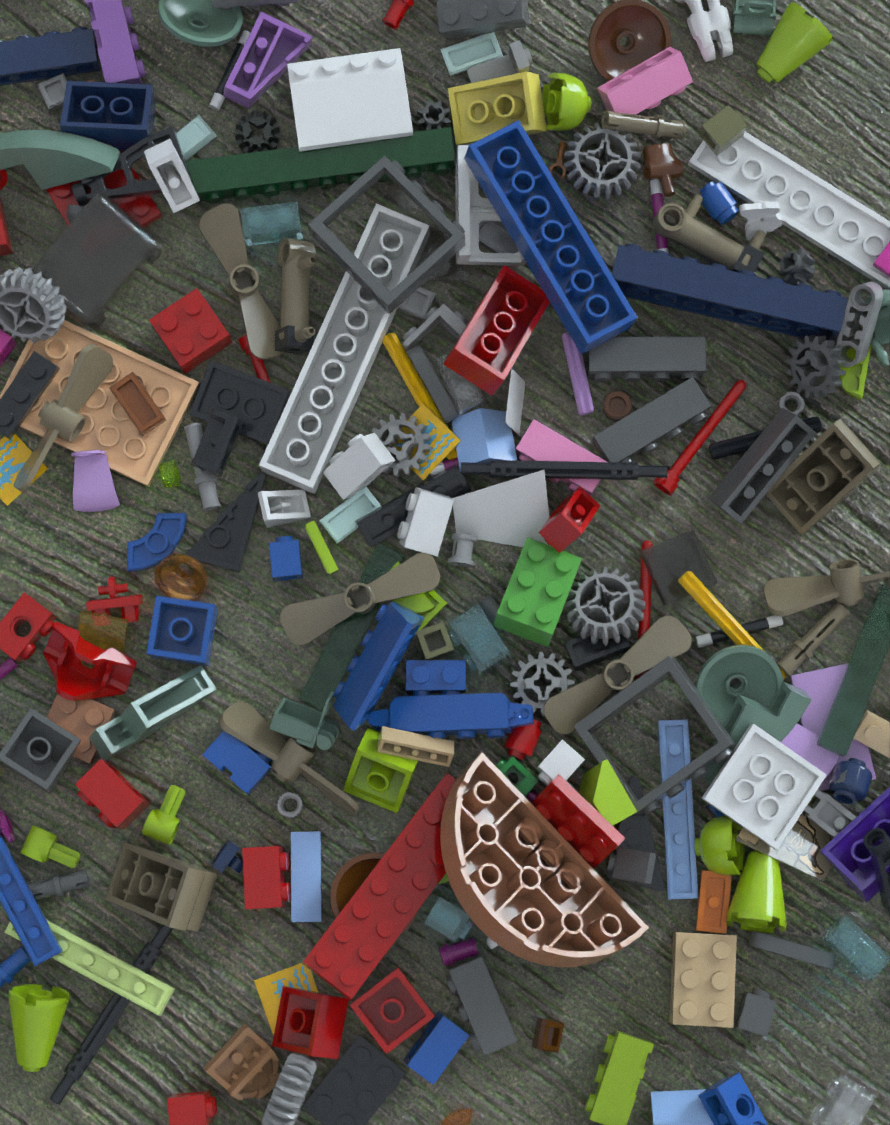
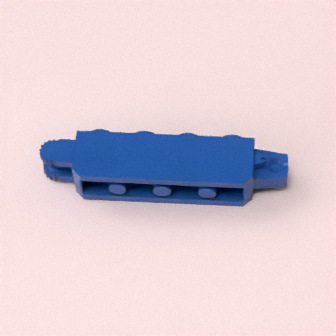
[367,693,534,739]

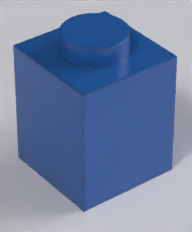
[269,536,303,582]

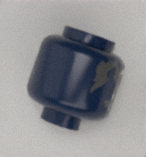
[829,758,872,805]

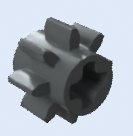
[417,100,451,130]
[779,248,816,286]

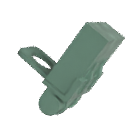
[732,0,777,37]
[269,692,340,750]

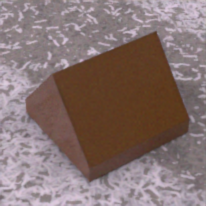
[532,1017,564,1053]

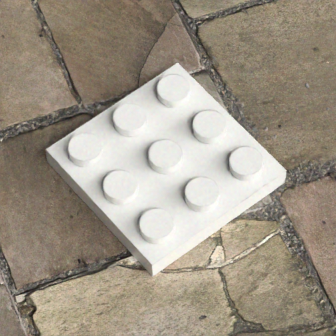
[701,724,827,850]

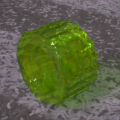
[159,460,181,488]

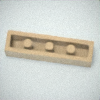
[377,726,454,767]

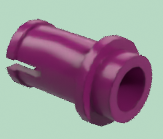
[439,937,478,967]

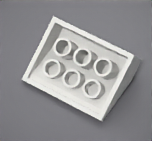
[287,48,413,151]

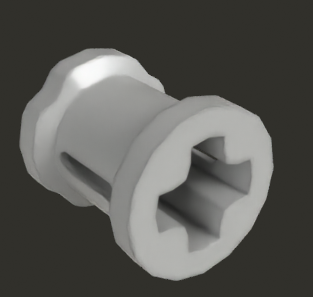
[448,533,477,567]

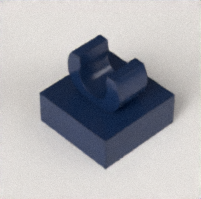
[211,839,243,873]

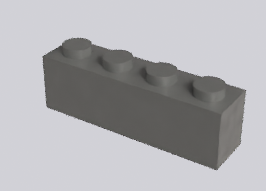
[588,337,706,382]
[592,377,711,463]
[708,407,816,524]

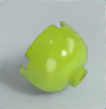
[542,72,592,131]
[695,815,745,876]

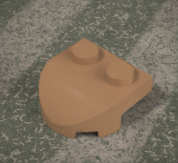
[204,1023,279,1100]

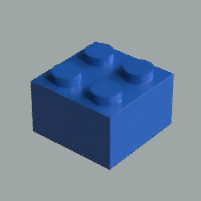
[146,596,218,666]

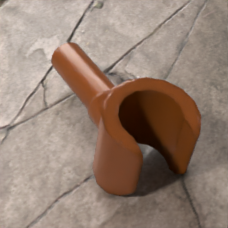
[549,142,566,181]

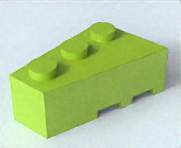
[585,1030,654,1125]

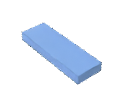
[291,831,322,922]

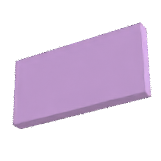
[790,663,876,791]

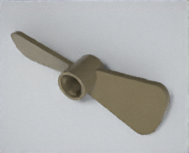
[199,203,285,360]
[14,344,113,492]
[280,553,440,645]
[764,559,890,616]
[544,616,692,734]
[219,702,359,816]

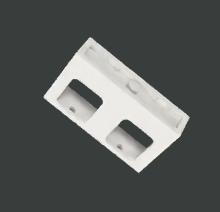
[455,145,526,266]

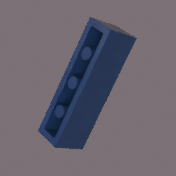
[0,27,101,86]

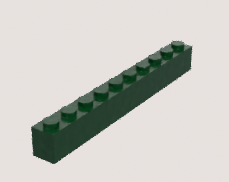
[186,127,455,207]

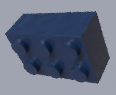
[60,81,156,151]

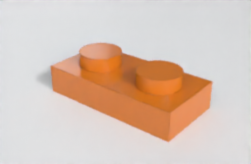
[695,870,732,934]

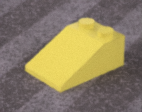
[448,72,547,145]

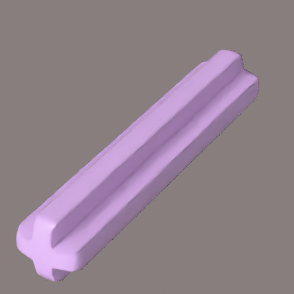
[562,332,594,415]

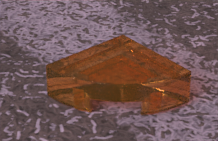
[440,1108,473,1125]

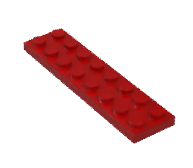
[302,773,456,1001]

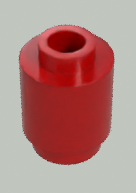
[504,719,542,761]

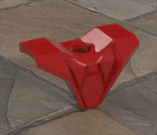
[43,621,137,701]

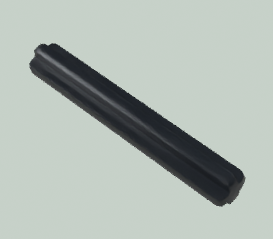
[709,416,822,460]

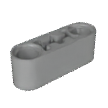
[835,282,883,367]

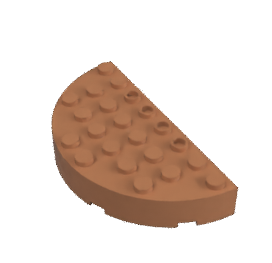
[440,752,649,967]

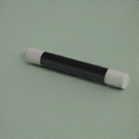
[209,30,250,111]
[695,615,783,648]

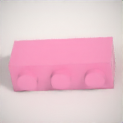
[597,47,693,115]
[516,419,607,496]

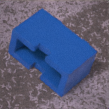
[202,731,273,795]

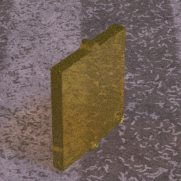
[78,611,128,661]

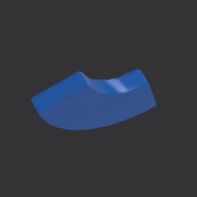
[127,513,187,572]

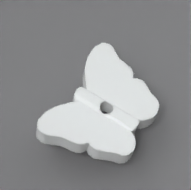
[739,201,782,241]

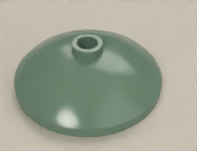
[158,0,243,47]
[695,645,783,725]

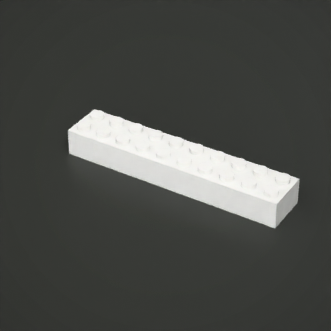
[259,204,430,494]

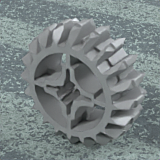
[564,122,641,200]
[0,267,67,344]
[565,566,645,646]
[262,1052,317,1125]

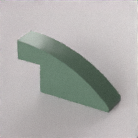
[0,130,121,190]
[89,665,217,761]
[703,682,812,784]

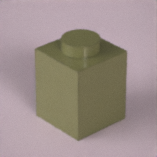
[699,104,747,156]
[416,622,454,660]

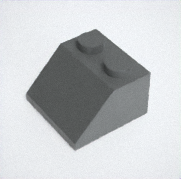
[0,708,81,794]

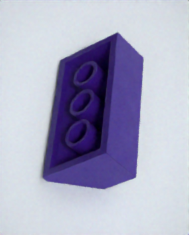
[821,787,890,903]

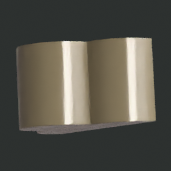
[765,419,881,535]
[105,842,218,932]

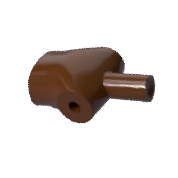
[643,143,683,197]

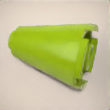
[756,2,833,84]
[726,850,787,933]
[8,984,70,1072]

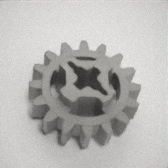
[372,413,433,477]
[510,651,575,717]

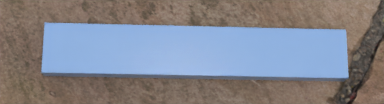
[658,719,698,900]

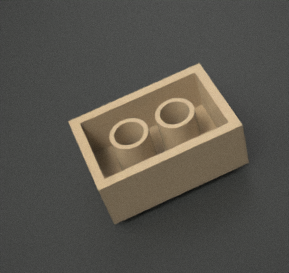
[669,932,737,1028]

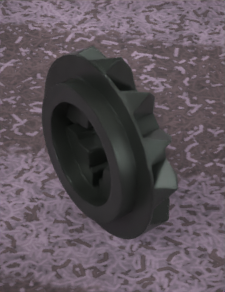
[235,110,280,153]

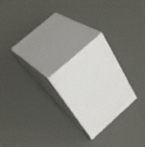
[258,489,311,528]

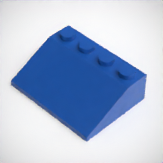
[333,601,424,731]

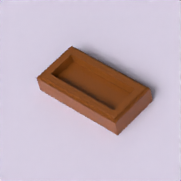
[109,372,167,437]

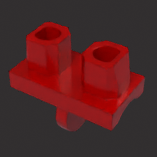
[86,576,143,626]

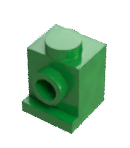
[496,756,538,797]

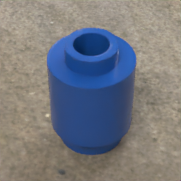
[700,181,740,225]

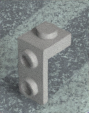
[467,40,533,83]
[402,304,468,351]

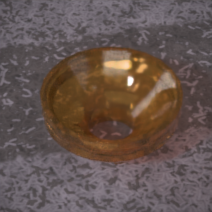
[155,554,208,601]

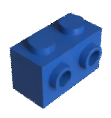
[406,660,466,696]

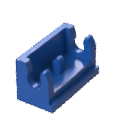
[403,1011,470,1085]

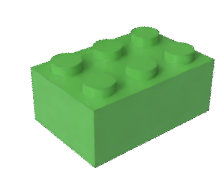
[493,537,582,647]

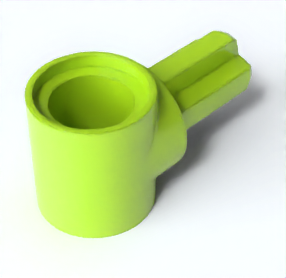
[142,785,186,846]
[20,825,81,869]

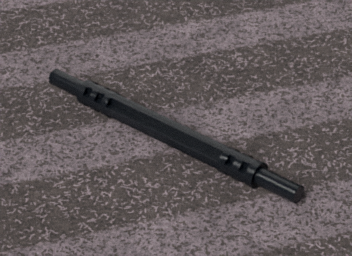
[461,460,667,480]
[50,924,174,1105]

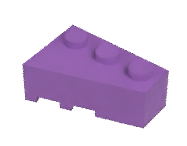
[85,0,146,84]
[223,12,313,109]

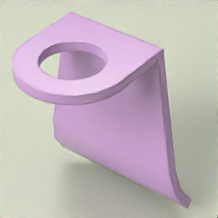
[71,450,120,512]
[781,724,841,783]

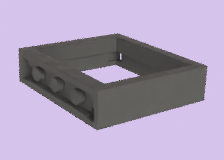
[308,155,465,314]
[574,656,736,816]

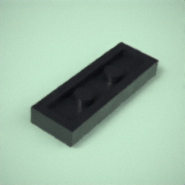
[0,351,60,440]

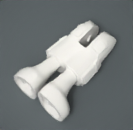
[675,0,733,62]

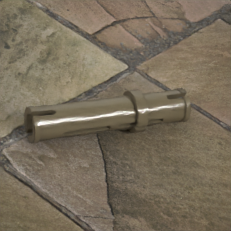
[601,110,687,139]
[777,602,850,677]

